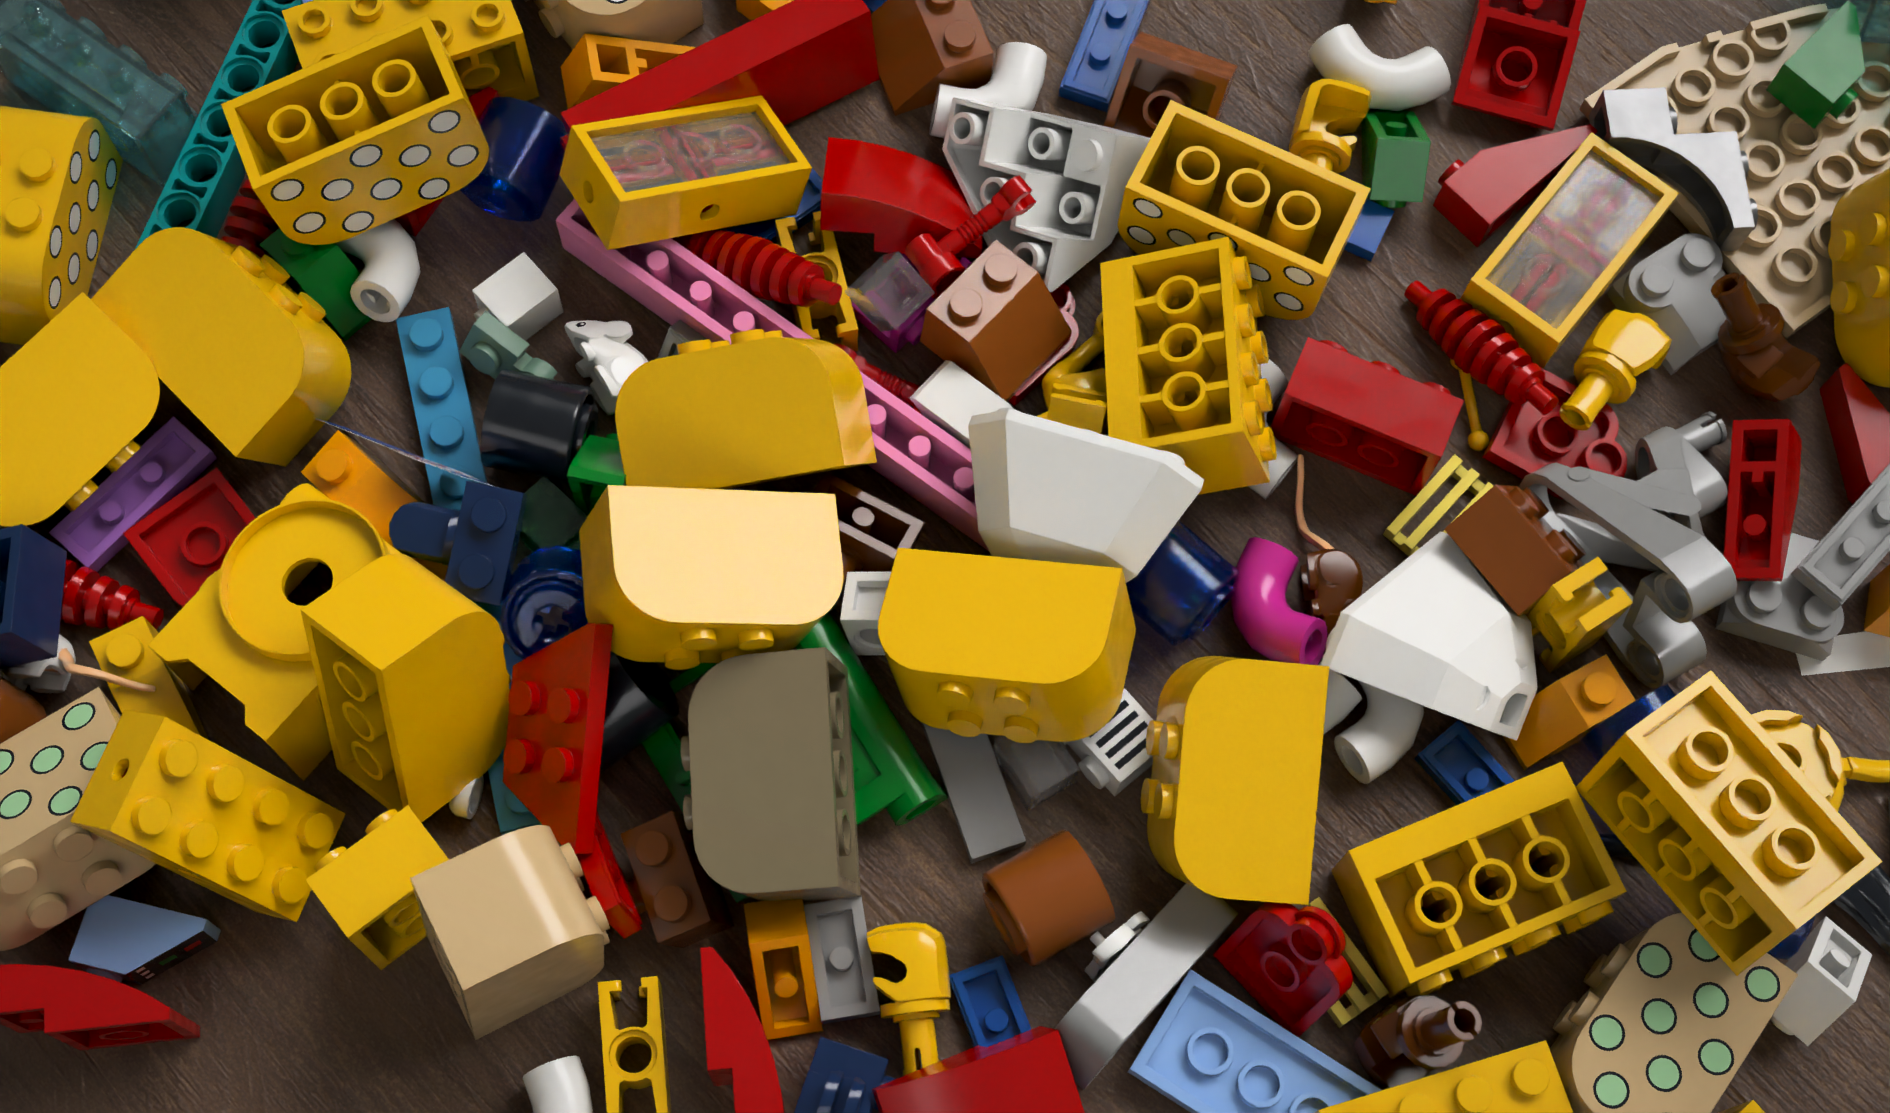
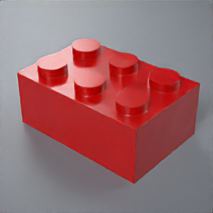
[1270,337,1464,496]

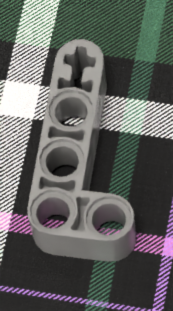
[1055,884,1239,1090]

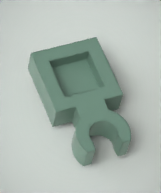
[459,311,558,380]

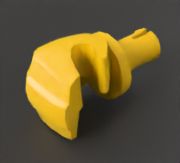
[1289,79,1372,174]
[1559,309,1672,431]
[866,922,951,1076]

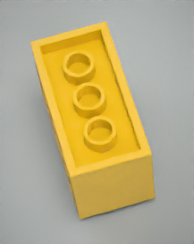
[282,0,539,109]
[1100,236,1277,495]
[1576,671,1882,976]
[1331,761,1627,998]

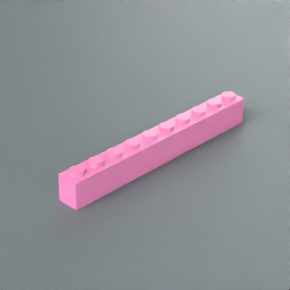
[556,199,989,551]

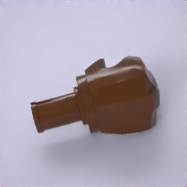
[1711,273,1821,402]
[1354,994,1482,1090]

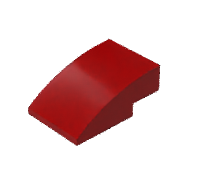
[1451,0,1587,132]
[820,137,982,258]
[700,947,786,1113]
[0,964,200,1051]
[872,1026,1085,1113]

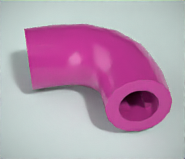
[1230,537,1327,665]

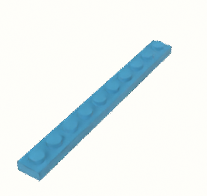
[396,307,542,835]

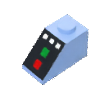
[68,895,221,984]

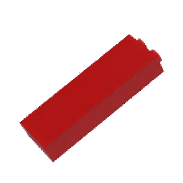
[560,0,879,151]

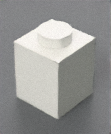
[472,252,564,341]

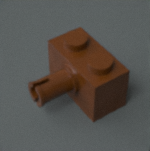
[812,472,925,611]
[590,811,734,948]

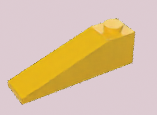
[89,616,209,740]

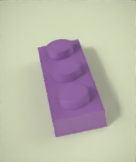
[49,416,217,572]

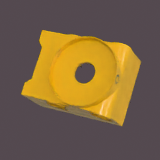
[147,483,402,781]

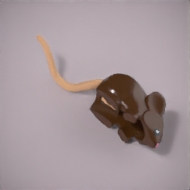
[1295,454,1363,658]

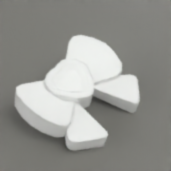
[1084,911,1150,981]

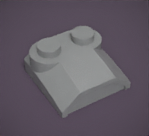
[1606,233,1726,375]
[1715,533,1844,661]

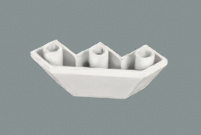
[942,97,1150,292]
[968,408,1204,583]
[1320,531,1538,741]

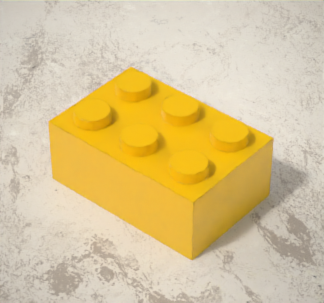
[305,805,449,970]

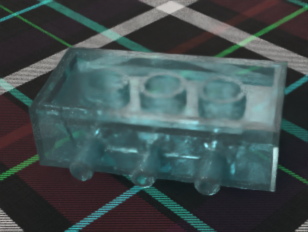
[0,0,198,188]

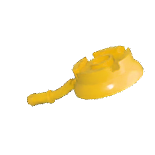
[1752,710,1890,811]

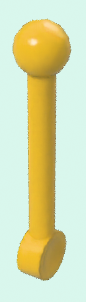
[1450,359,1489,451]

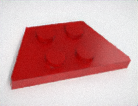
[502,623,613,854]

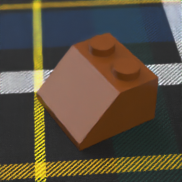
[871,0,994,116]
[1103,31,1238,138]
[920,240,1072,402]

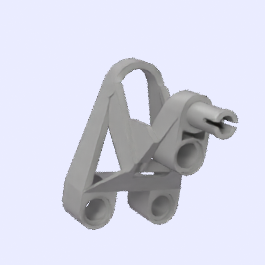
[1519,411,1737,688]

